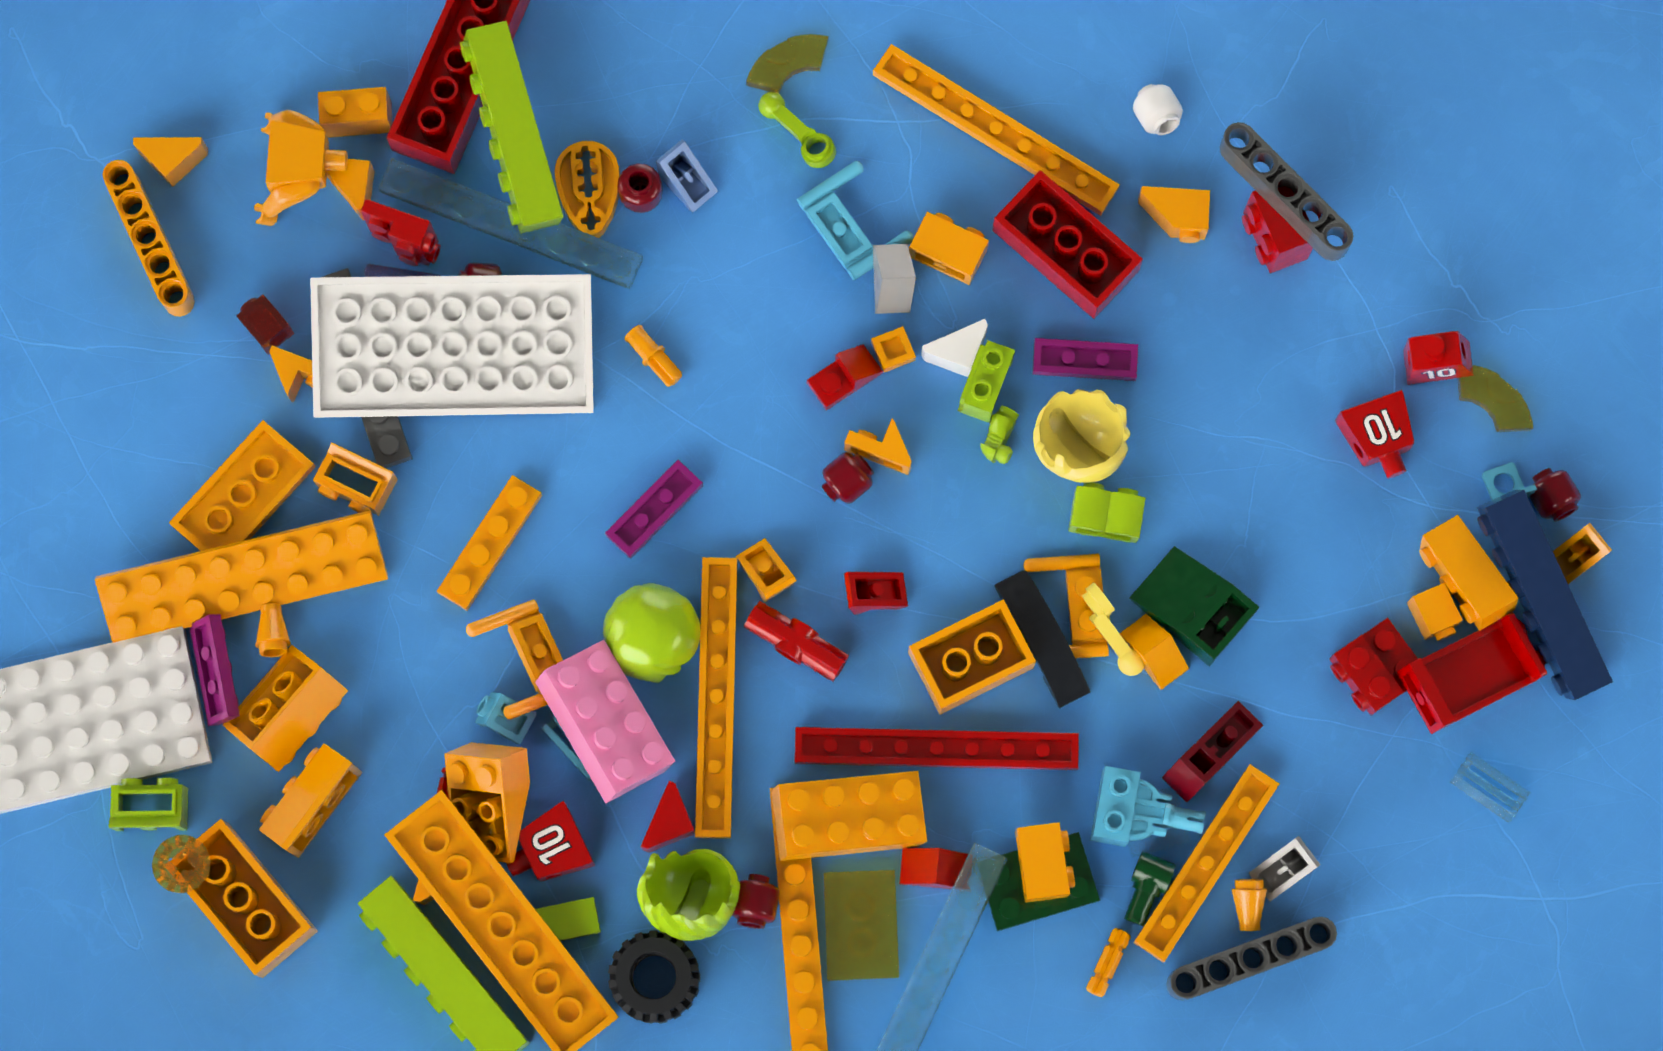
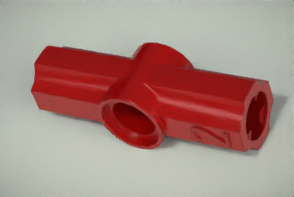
[744,601,849,682]

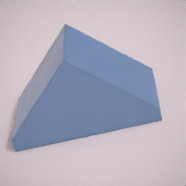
[656,140,718,212]

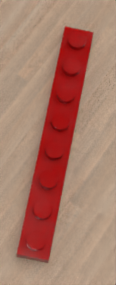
[795,727,1079,770]

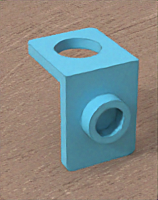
[1482,462,1537,500]

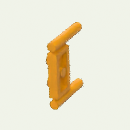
[1023,553,1109,659]
[466,599,563,720]

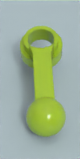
[758,92,836,168]

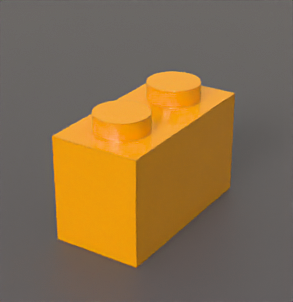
[318,87,393,138]
[909,212,989,285]
[1015,822,1075,903]

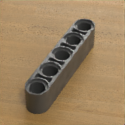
[1220,122,1354,261]
[1167,917,1337,1001]

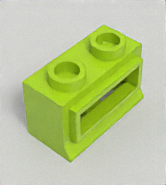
[957,340,1015,423]
[108,778,189,831]

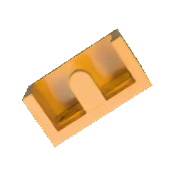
[313,442,398,516]

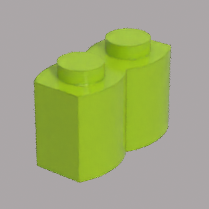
[1068,482,1146,543]

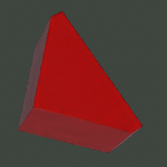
[641,781,695,853]
[899,848,973,891]

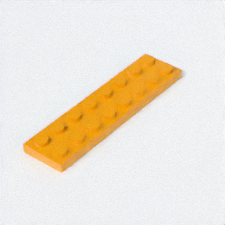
[94,510,388,643]
[384,790,619,1051]

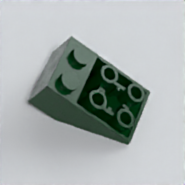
[1129,546,1259,667]

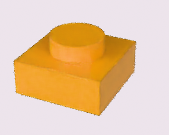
[871,326,916,373]

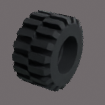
[608,930,700,1024]

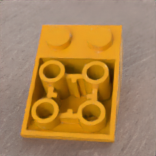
[444,742,530,863]

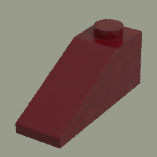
[1162,701,1264,802]

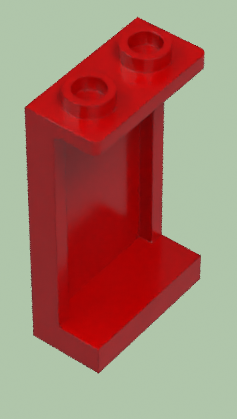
[1397,612,1547,734]

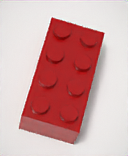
[992,170,1143,319]

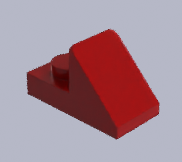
[807,344,883,411]
[844,572,908,615]

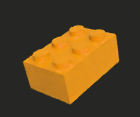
[908,599,1036,715]

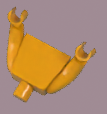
[254,110,348,226]

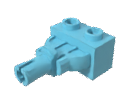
[1090,766,1206,847]

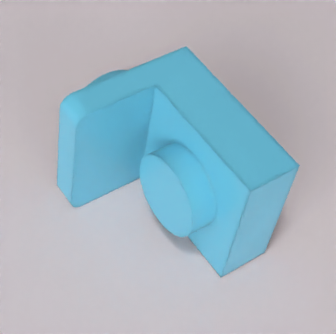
[475,692,537,745]

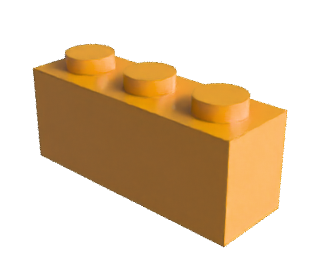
[1419,515,1518,631]

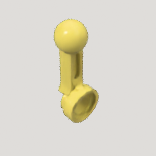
[1082,582,1145,676]

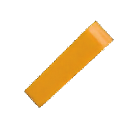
[103,160,195,317]

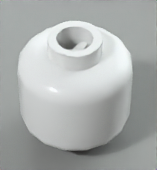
[1133,84,1183,135]

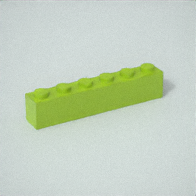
[460,20,564,234]
[357,876,530,1051]

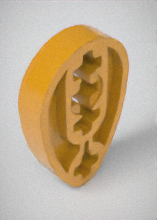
[555,141,620,240]

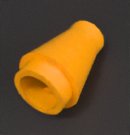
[255,603,291,658]
[1231,879,1267,931]

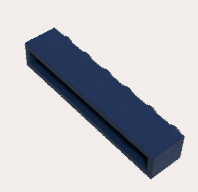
[1477,490,1613,700]

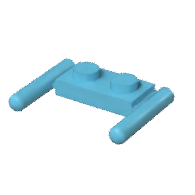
[797,161,914,280]

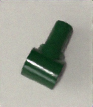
[1124,851,1176,926]

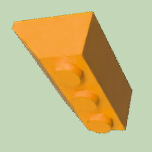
[223,645,348,772]
[259,743,363,858]

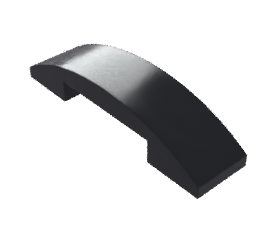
[994,570,1090,709]

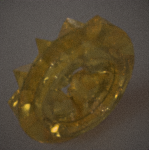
[152,835,212,893]

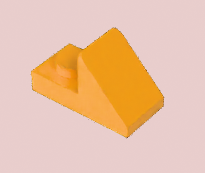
[269,345,313,403]
[844,418,912,475]
[736,538,797,603]

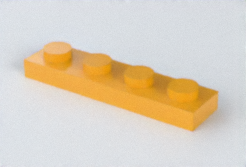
[437,475,543,611]

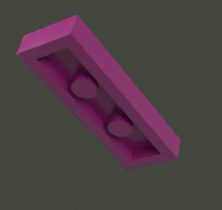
[1032,338,1138,381]
[605,460,703,559]
[190,614,240,726]

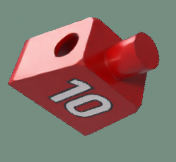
[1403,331,1474,385]
[1335,390,1414,479]
[506,801,595,882]

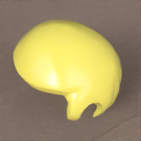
[1033,389,1131,483]

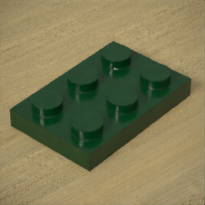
[976,832,1100,932]

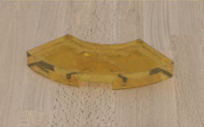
[746,34,829,94]
[1457,365,1533,432]

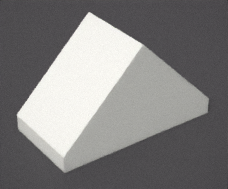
[921,319,988,377]

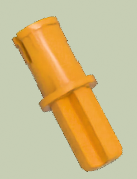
[624,325,682,387]

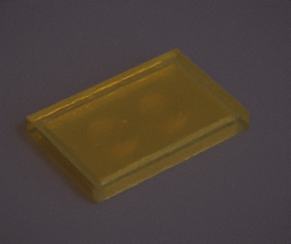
[824,870,899,981]

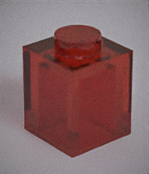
[236,294,295,355]

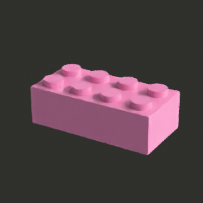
[535,640,675,804]

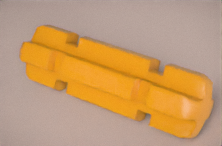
[1086,928,1131,997]

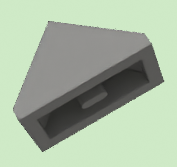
[873,244,916,314]
[1249,836,1320,902]

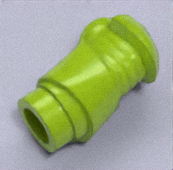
[980,405,1019,464]

